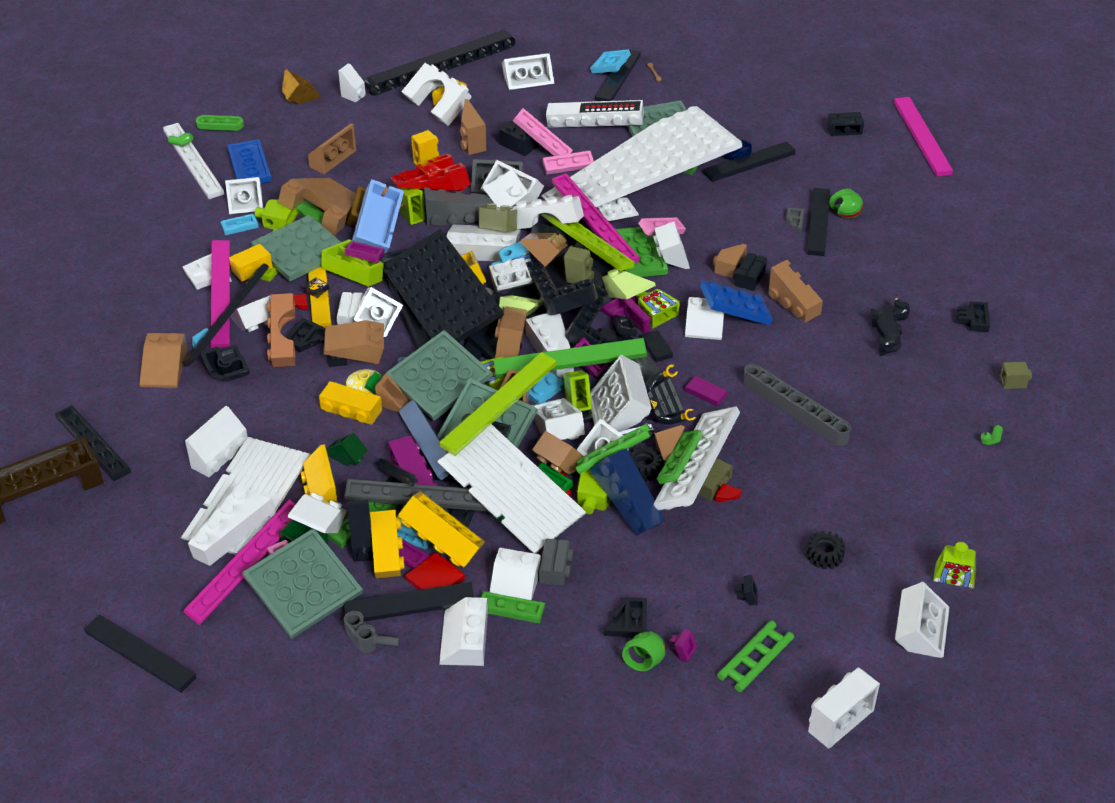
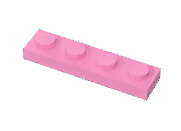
[513,108,573,156]

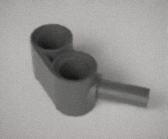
[344,611,400,653]

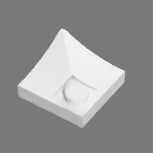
[483,169,531,209]
[183,253,232,290]

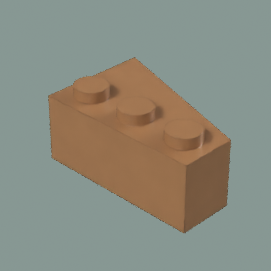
[768,260,823,323]
[495,306,527,358]

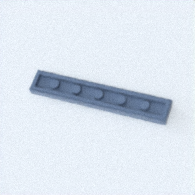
[399,400,450,480]

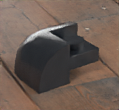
[200,345,250,382]

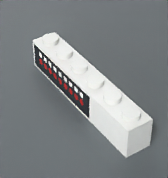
[546,100,644,128]

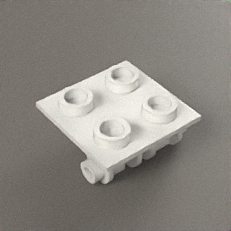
[597,198,639,221]

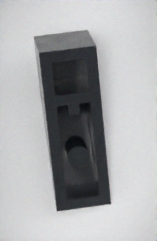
[347,500,374,562]

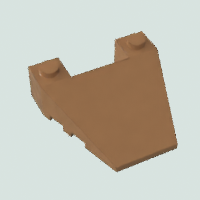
[278,178,356,236]

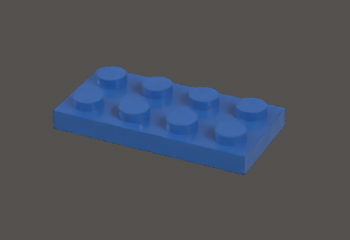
[227,139,272,183]
[700,280,773,325]

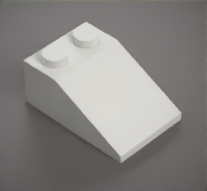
[532,398,585,440]

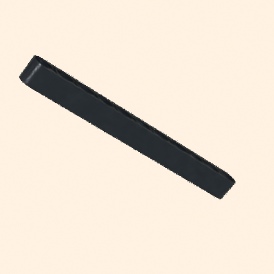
[364,30,516,95]

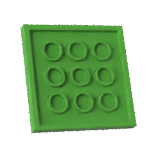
[615,227,668,277]

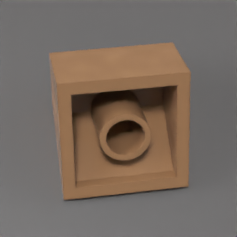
[532,430,584,474]

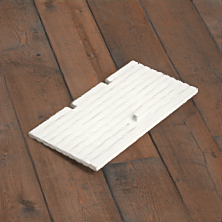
[438,424,586,554]
[181,437,310,555]

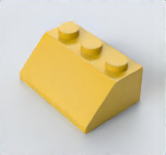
[301,444,337,503]

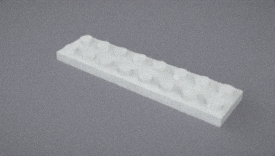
[654,406,740,510]

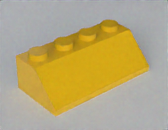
[398,491,485,567]

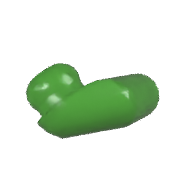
[168,133,193,146]
[980,425,1003,446]

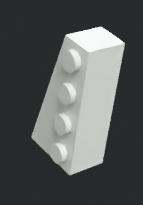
[526,313,574,379]
[188,484,276,566]

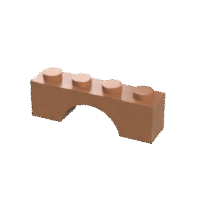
[267,293,296,367]

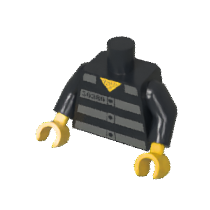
[645,364,696,425]

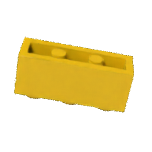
[319,381,382,425]
[370,510,405,578]

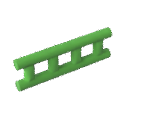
[576,423,651,474]
[717,620,794,692]

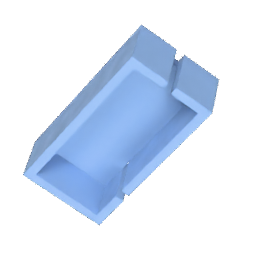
[352,179,404,254]

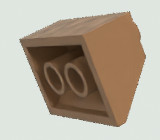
[308,123,356,174]
[520,233,568,266]

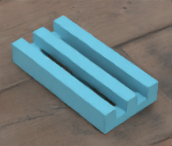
[221,214,259,235]

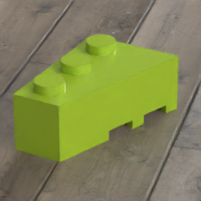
[321,239,383,287]

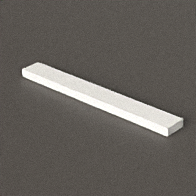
[163,123,224,199]

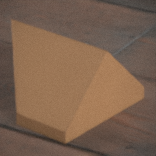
[375,373,411,412]
[653,425,685,464]

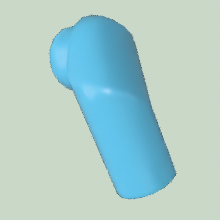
[192,328,208,347]

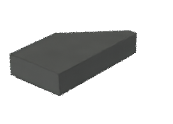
[786,207,804,233]

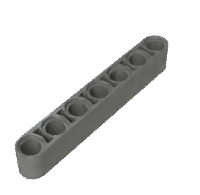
[743,364,851,446]

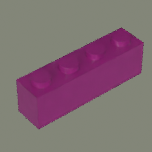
[388,436,438,486]

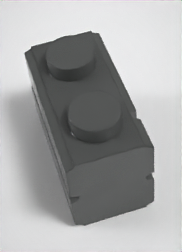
[539,538,573,586]

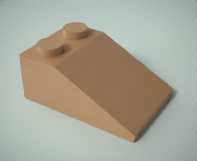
[460,99,487,155]
[324,320,384,364]
[139,333,188,388]

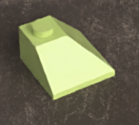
[602,269,656,299]
[499,295,543,316]

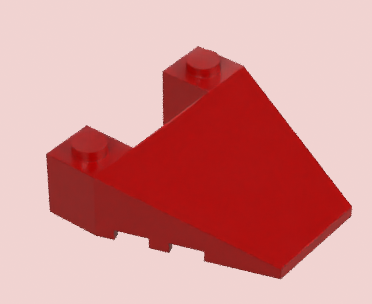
[390,153,471,191]

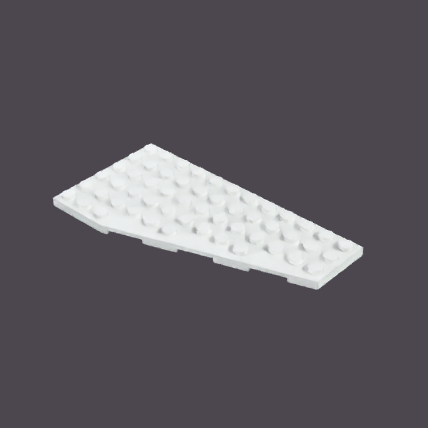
[541,106,742,207]

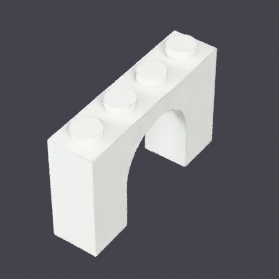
[402,63,472,126]

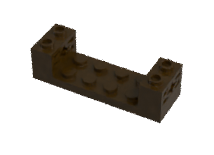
[0,437,104,524]

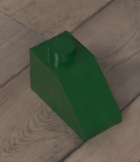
[326,432,368,466]

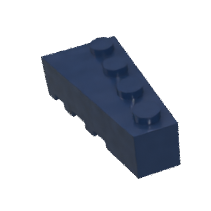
[590,448,665,536]

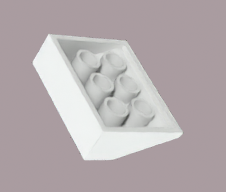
[447,224,521,262]
[590,355,652,433]

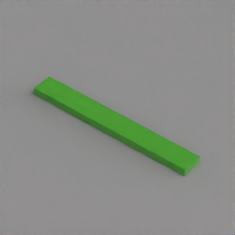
[493,338,647,378]

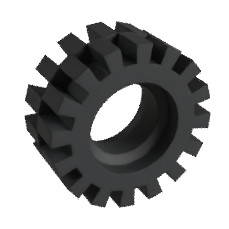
[628,445,662,482]
[806,531,845,569]

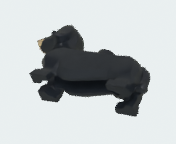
[871,298,910,356]

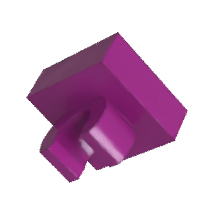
[669,630,697,662]

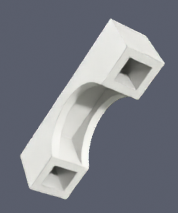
[513,195,584,229]

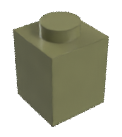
[1000,362,1032,389]

